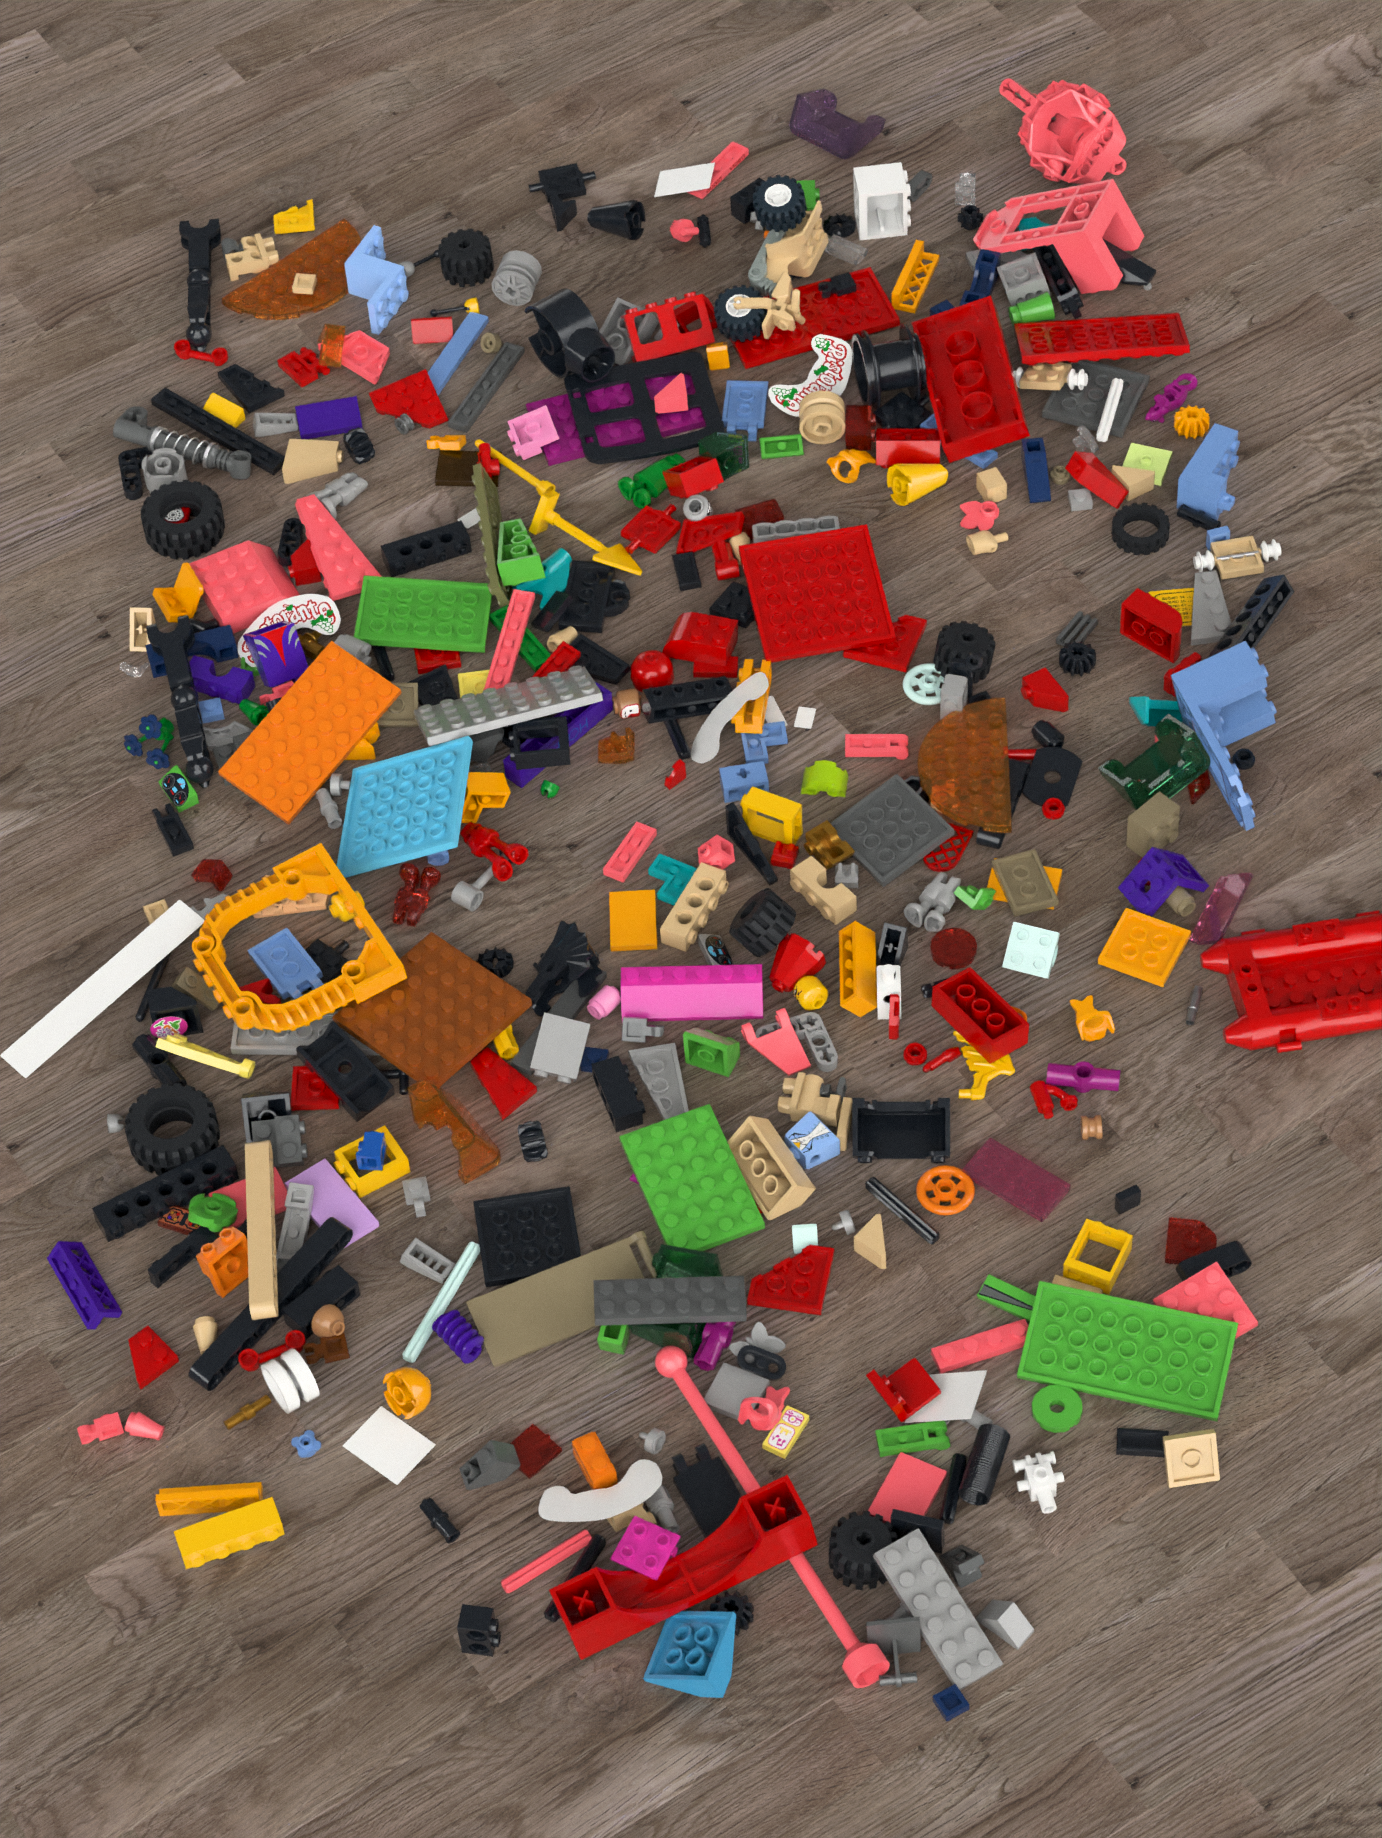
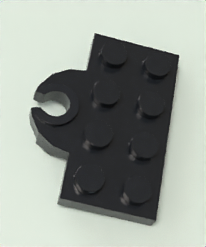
[558,560,630,633]

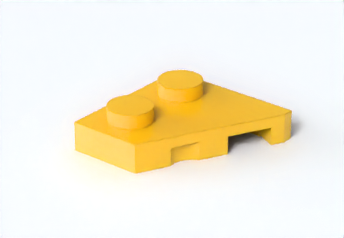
[274,199,315,234]

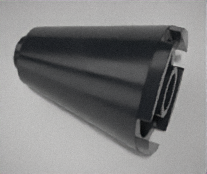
[587,199,645,240]

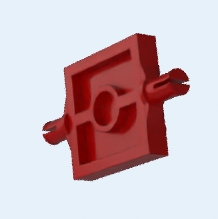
[621,503,681,554]

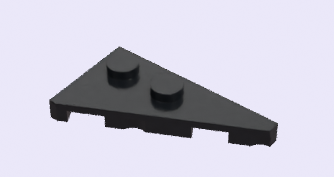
[725,802,778,885]

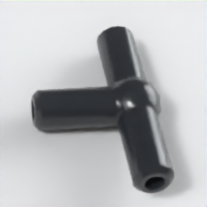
[381,1069,410,1095]

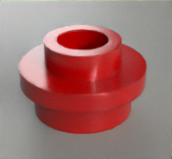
[1042,798,1065,820]
[903,1042,927,1065]

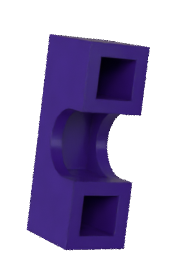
[189,655,255,704]

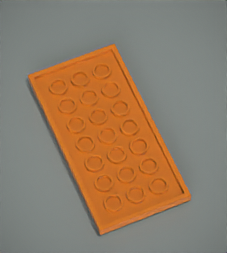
[218,641,401,825]

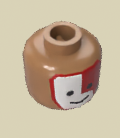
[612,688,642,719]

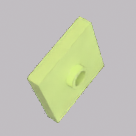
[1123,443,1173,486]

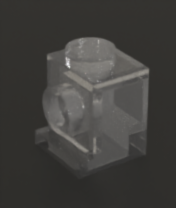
[955,173,976,205]

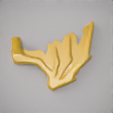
[953,1031,1015,1101]

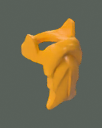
[826,449,876,483]
[1070,995,1115,1042]

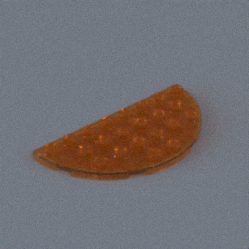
[221,219,361,320]
[917,698,1012,833]

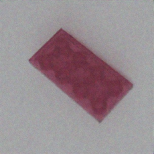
[962,1138,1071,1222]

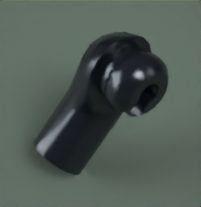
[190,618,219,633]

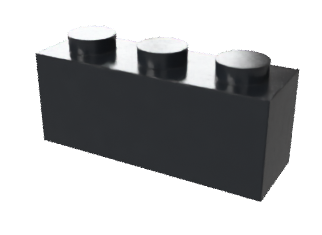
[591,1056,646,1132]
[282,1265,360,1340]

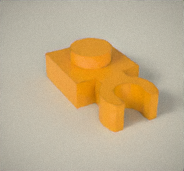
[426,435,466,451]

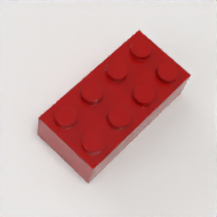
[931,967,1029,1064]

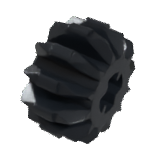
[343,427,375,464]
[1059,640,1096,677]
[517,1120,548,1162]
[710,1590,754,1636]

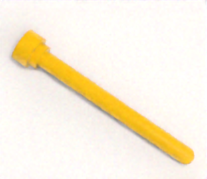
[475,439,556,496]

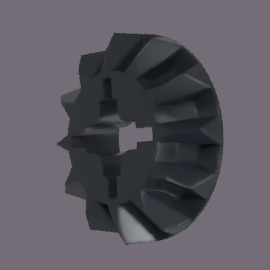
[824,213,856,238]
[476,946,514,978]

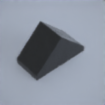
[876,922,908,968]

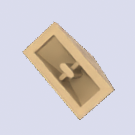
[1112,465,1155,501]
[130,607,156,652]
[854,1214,886,1269]

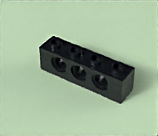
[381,520,472,577]

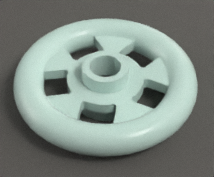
[903,663,945,705]

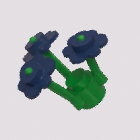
[124,714,174,769]

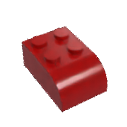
[1120,588,1183,664]
[663,612,738,666]

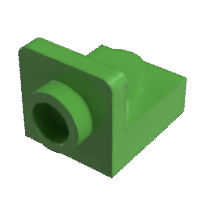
[954,885,996,910]

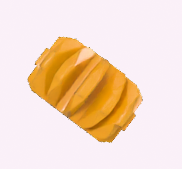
[1174,404,1210,439]

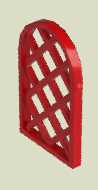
[923,822,974,872]

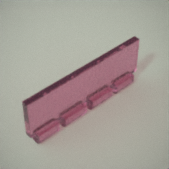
[1189,873,1253,945]

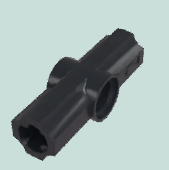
[132,1034,187,1087]

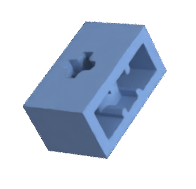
[719,761,769,803]

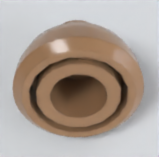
[312,1304,345,1337]

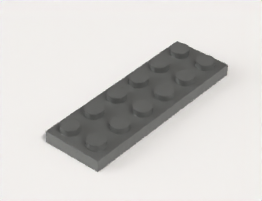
[593,1276,747,1326]

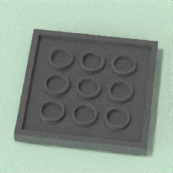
[1042,360,1150,438]
[830,774,955,887]

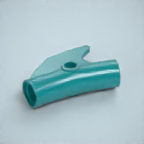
[512,548,572,610]

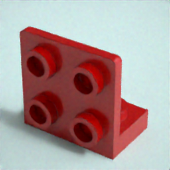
[866,1358,941,1423]

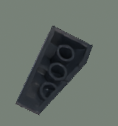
[1066,239,1156,286]

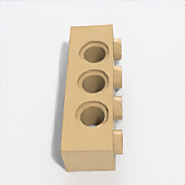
[660,862,729,952]

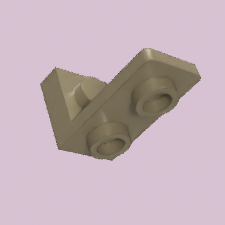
[171,967,218,1011]

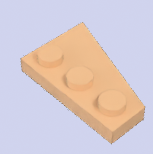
[253,875,331,919]

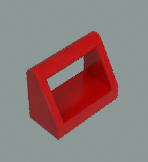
[673,294,718,334]

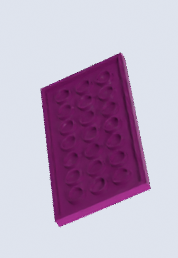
[526,374,706,466]

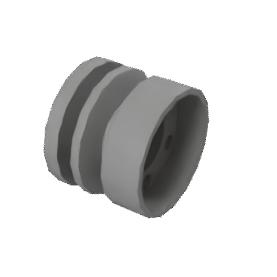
[491,250,542,306]

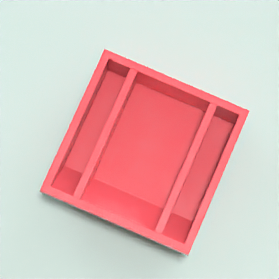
[189,540,300,634]

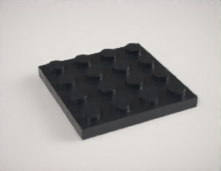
[473,1186,581,1287]

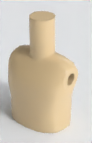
[966,530,1008,555]

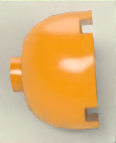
[383,1367,431,1419]

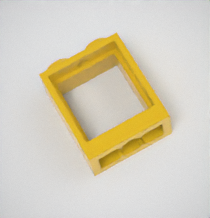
[740,786,803,845]
[333,1125,410,1198]
[1063,1219,1133,1295]

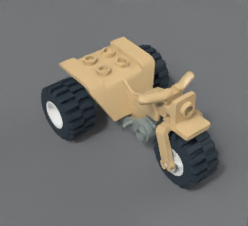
[714,175,828,342]

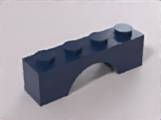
[960,249,1001,306]
[145,625,239,678]

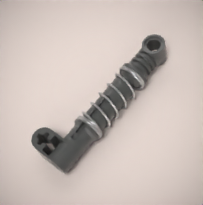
[113,406,252,479]

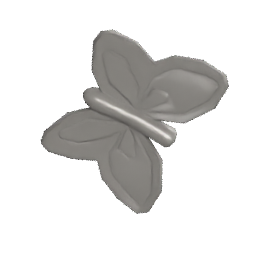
[729,1321,786,1363]

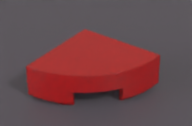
[665,759,686,790]

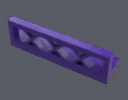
[47,1241,123,1330]

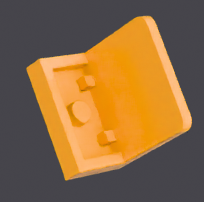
[152,562,204,623]

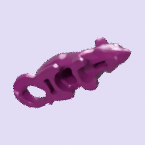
[1145,373,1198,423]

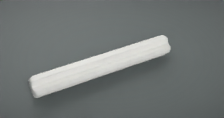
[1096,378,1124,442]

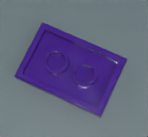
[295,396,363,440]

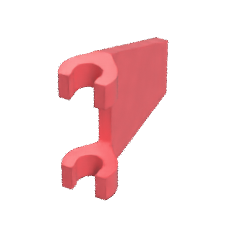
[741,1008,811,1076]

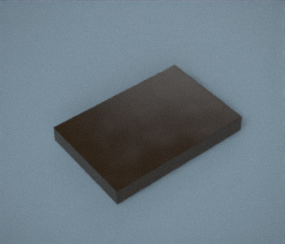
[435,450,502,487]

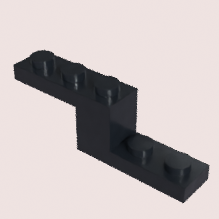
[147,1219,247,1288]

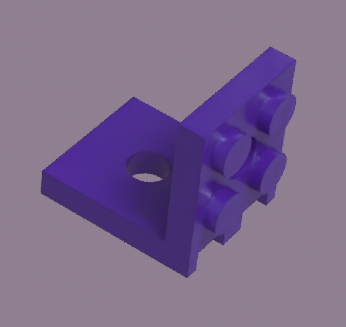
[1118,847,1209,917]

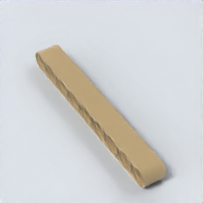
[245,1140,278,1320]

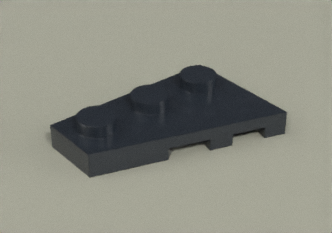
[217,364,285,413]
[570,634,630,684]

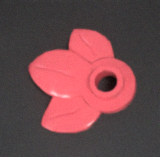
[960,501,999,531]

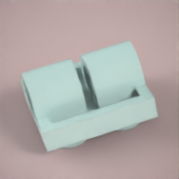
[1002,922,1060,979]

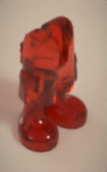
[392,863,441,927]

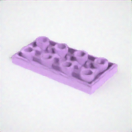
[285,1159,379,1248]

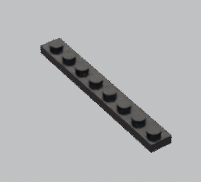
[151,388,285,476]

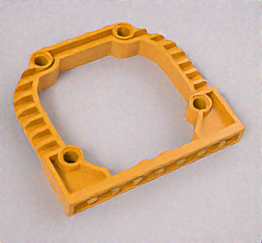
[192,843,407,1033]

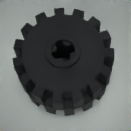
[438,228,494,288]
[933,621,995,684]
[729,888,796,957]
[828,1511,897,1590]

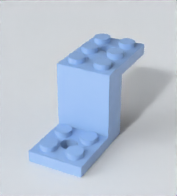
[344,225,409,335]

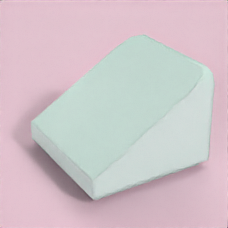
[792,1224,818,1254]

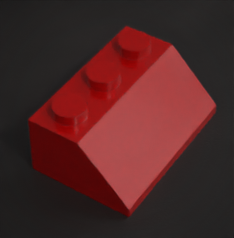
[876,428,940,468]

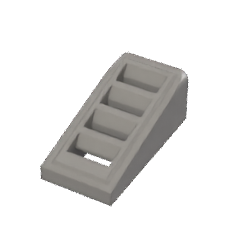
[253,412,298,437]
[400,1238,456,1284]

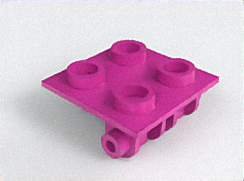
[610,1516,681,1581]

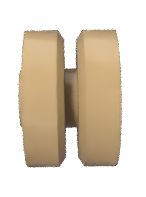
[799,391,846,444]

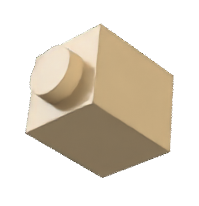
[976,467,1007,503]

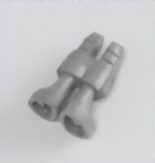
[307,472,368,519]
[904,872,961,932]

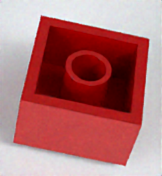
[662,456,724,499]

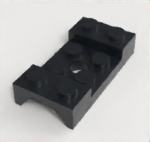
[296,1021,394,1122]

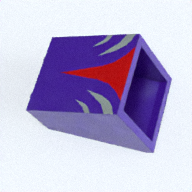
[243,621,308,688]

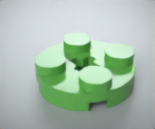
[188,1193,238,1232]

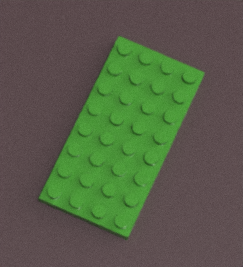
[1017,1281,1238,1421]

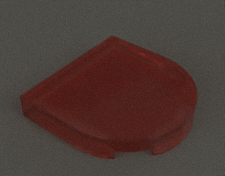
[1165,1217,1217,1265]

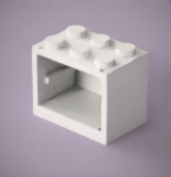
[853,162,911,240]

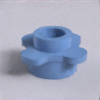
[291,1430,321,1458]

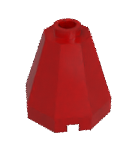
[769,933,826,993]

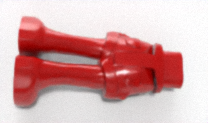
[460,822,528,881]

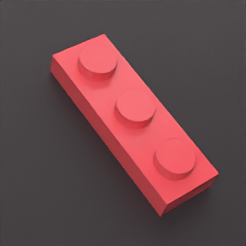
[603,821,657,883]

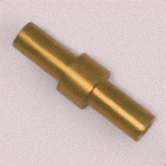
[224,1394,271,1430]

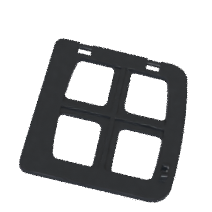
[564,352,724,464]

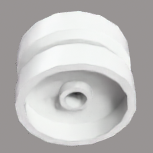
[261,1348,320,1414]

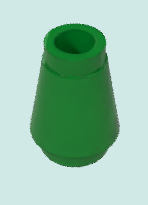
[239,699,269,725]

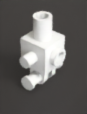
[1012,1451,1064,1513]

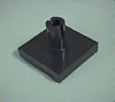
[891,1509,944,1554]

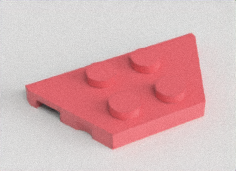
[318,330,390,385]

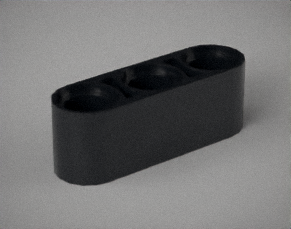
[1176,1241,1252,1282]

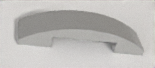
[276,1182,314,1273]

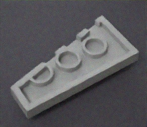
[1191,570,1232,646]
[628,1043,689,1120]

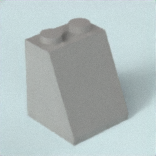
[530,1012,590,1084]

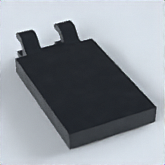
[672,1443,742,1539]

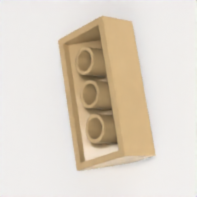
[727,1116,816,1220]

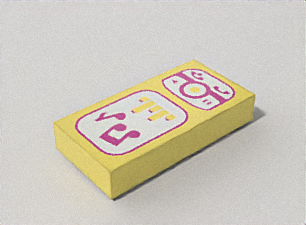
[762,1405,809,1459]

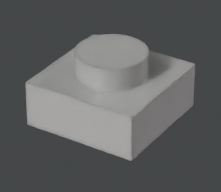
[1068,488,1093,512]

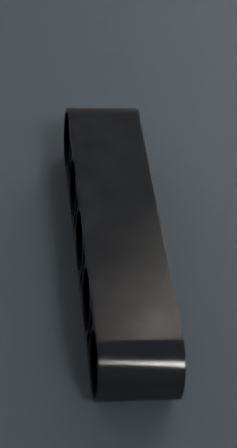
[976,757,1030,849]

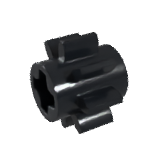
[958,205,983,230]

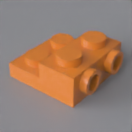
[196,1226,248,1298]

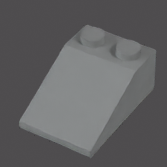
[599,297,659,365]

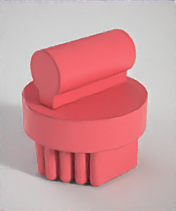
[670,218,699,242]

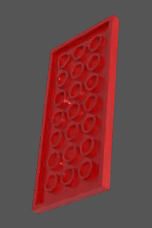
[729,267,900,369]
[1014,313,1190,365]

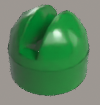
[540,780,560,799]

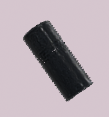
[958,1424,1010,1505]

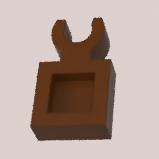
[303,1332,350,1364]

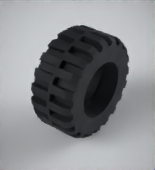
[141,480,225,560]
[125,1083,220,1175]

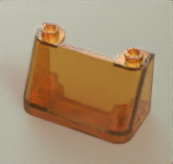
[408,1080,501,1185]

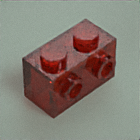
[845,405,876,450]
[735,498,784,540]

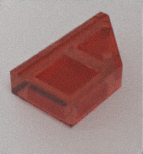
[1184,765,1211,805]

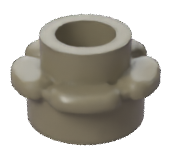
[1050,465,1071,485]

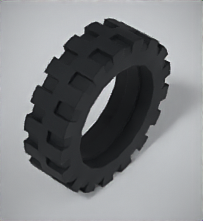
[1112,503,1170,555]

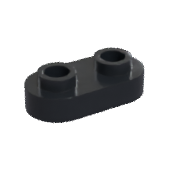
[737,1345,786,1381]

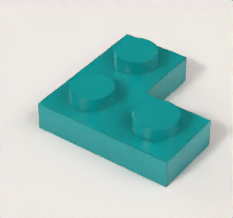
[648,853,697,906]

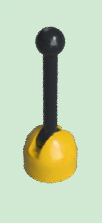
[430,297,480,317]

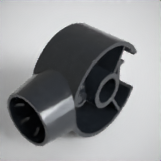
[524,288,615,382]

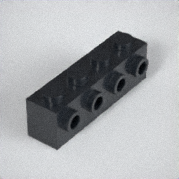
[640,676,733,724]

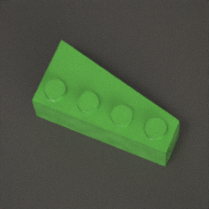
[497,518,546,586]

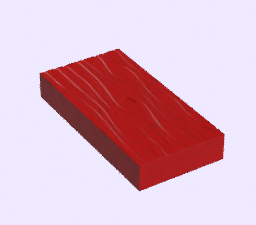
[912,295,1030,463]

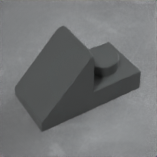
[939,1544,985,1588]

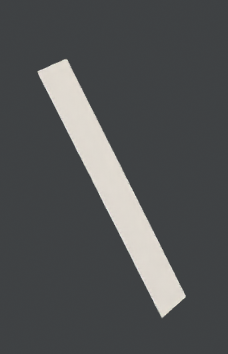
[0,900,205,1078]

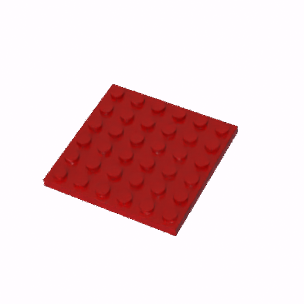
[739,524,896,663]

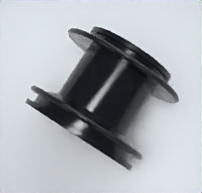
[852,323,927,409]

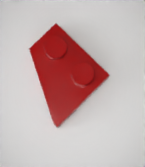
[128,1325,179,1389]

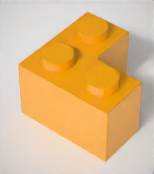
[461,772,511,823]

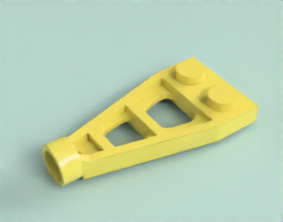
[156,1033,255,1079]

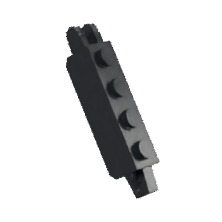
[1033,244,1084,319]

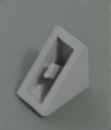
[976,1600,1034,1650]

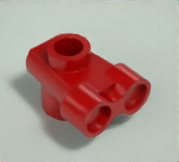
[477,443,500,479]

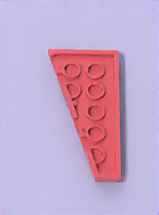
[295,494,382,601]

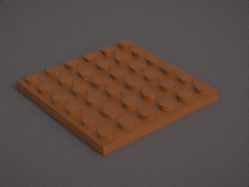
[332,932,532,1093]

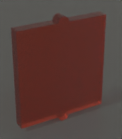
[510,1424,562,1479]

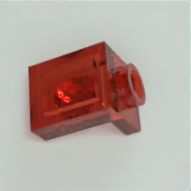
[191,859,233,891]

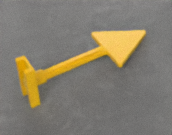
[529,490,643,576]

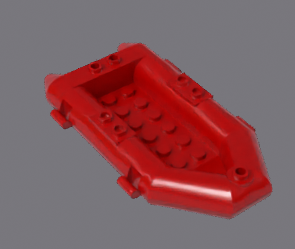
[1200,910,1382,1053]

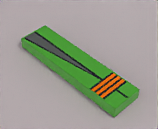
[977,1274,1036,1322]

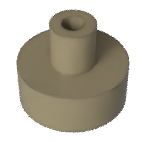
[481,332,502,354]

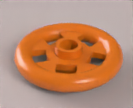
[916,1165,975,1216]

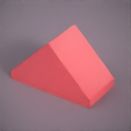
[654,373,688,414]

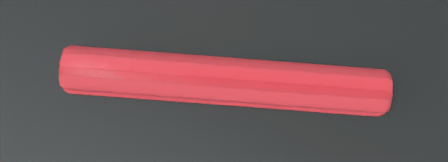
[501,1529,592,1594]

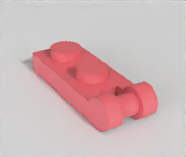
[845,734,908,760]

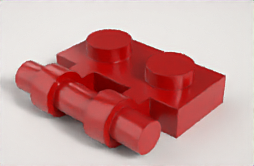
[277,347,330,388]

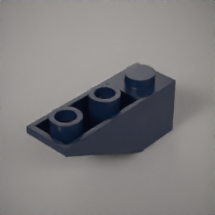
[1021,437,1051,503]

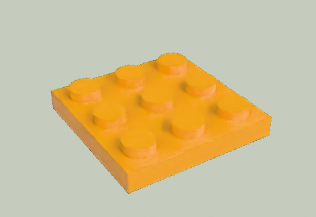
[1098,908,1191,987]

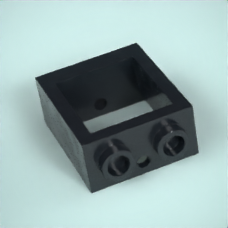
[509,716,571,770]

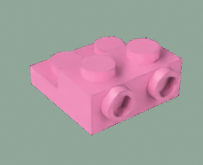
[507,405,559,460]

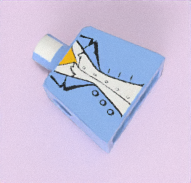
[784,1111,840,1169]

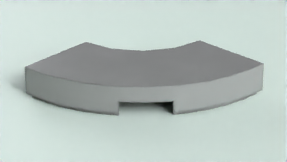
[203,721,252,751]

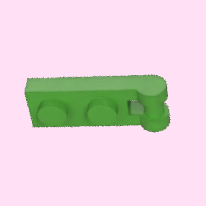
[875,1421,951,1457]

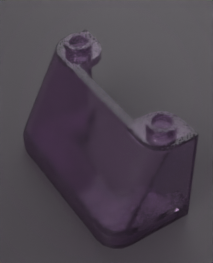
[789,88,886,159]

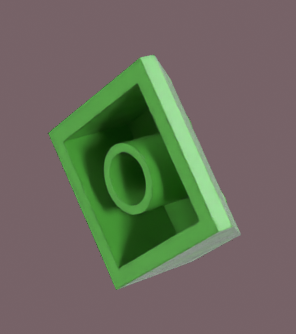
[683,1028,740,1077]

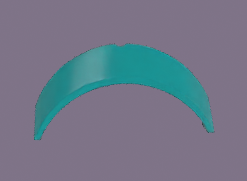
[1128,696,1184,728]

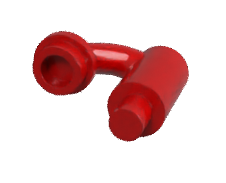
[1030,1081,1078,1119]

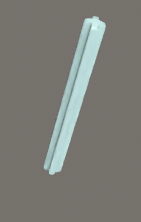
[402,1241,480,1363]

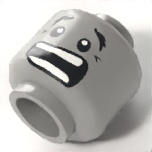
[683,494,713,522]

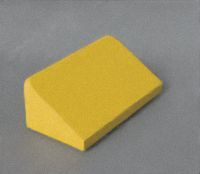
[203,393,245,428]

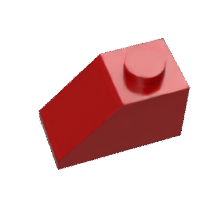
[288,539,322,586]
[1021,667,1069,712]

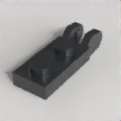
[152,803,194,857]

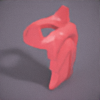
[738,1386,790,1431]

